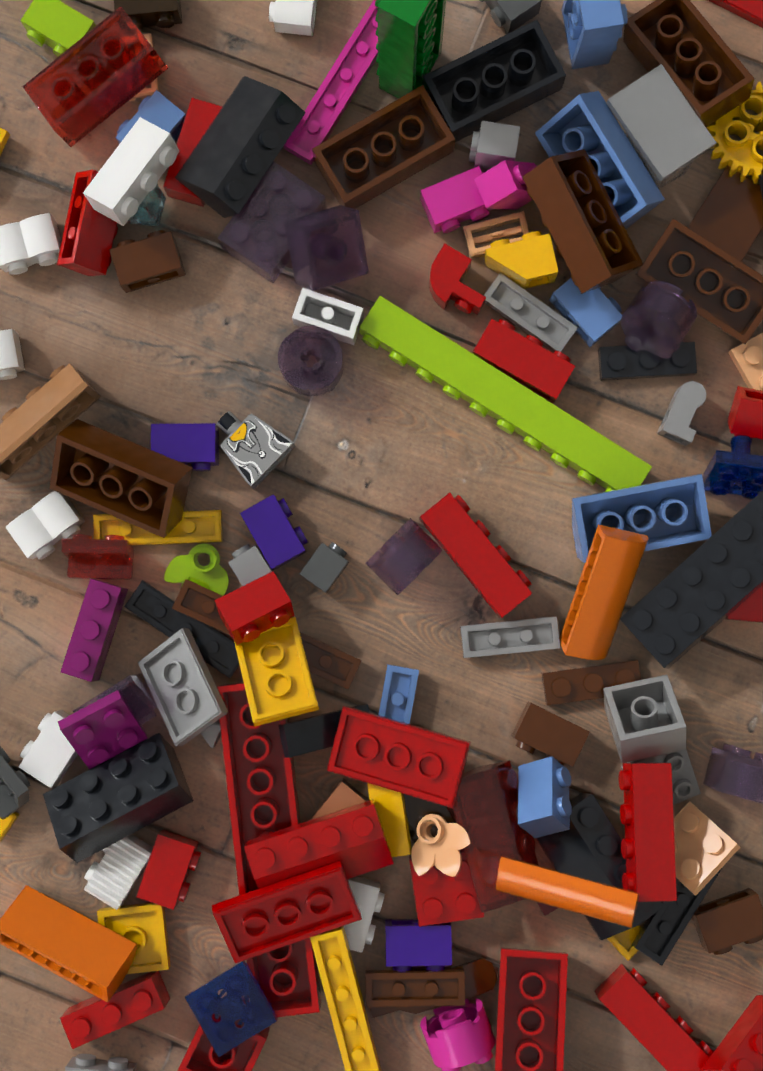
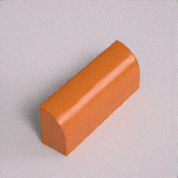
[559,524,649,660]
[496,857,640,928]
[0,885,137,1003]

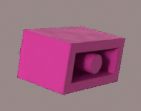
[474,160,537,210]
[420,166,492,234]

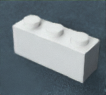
[83,117,180,226]

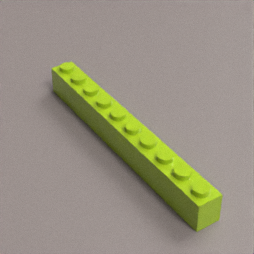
[359,296,652,492]

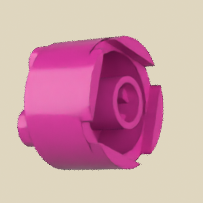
[420,998,496,1071]

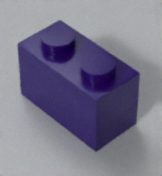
[151,423,219,471]
[240,494,309,571]
[385,919,452,971]

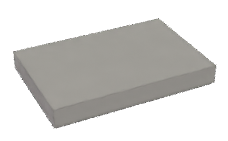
[606,64,716,181]
[138,628,228,746]

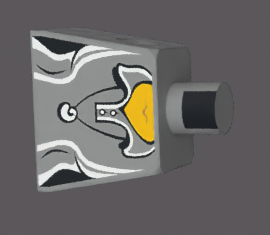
[216,411,296,489]

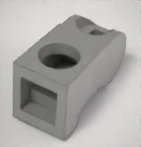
[657,381,706,446]

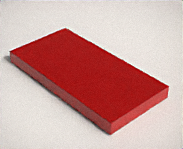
[327,706,471,808]
[212,861,362,964]

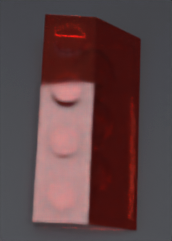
[22,6,168,147]
[453,760,539,912]

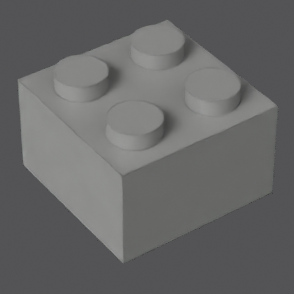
[603,675,687,763]

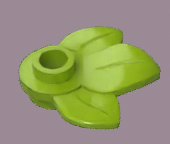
[164,543,229,596]

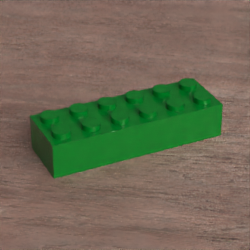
[375,0,446,99]

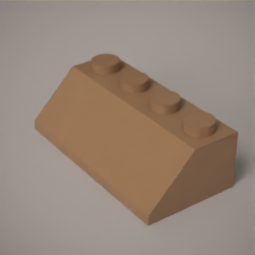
[0,363,101,480]

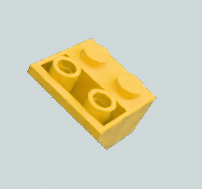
[485,231,559,289]

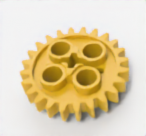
[706,82,763,184]

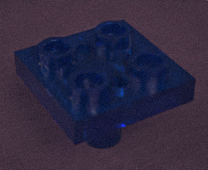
[702,435,763,499]
[185,960,278,1057]

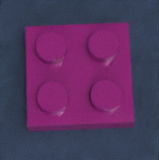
[58,690,148,770]

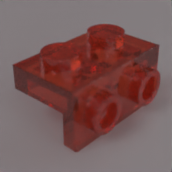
[61,534,134,580]

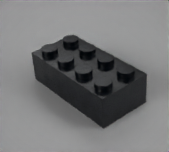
[422,20,566,142]
[43,733,194,863]

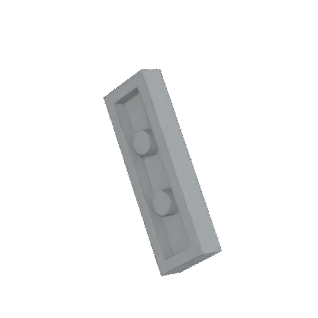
[484,272,578,352]
[460,616,560,658]

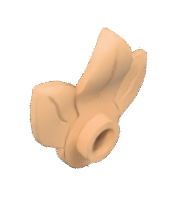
[411,814,471,877]

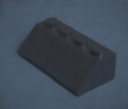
[175,76,306,218]
[536,793,664,940]

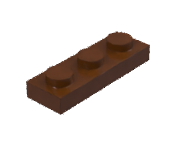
[541,660,641,706]
[365,969,465,1007]

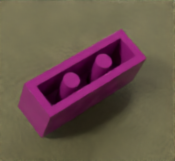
[60,578,128,682]

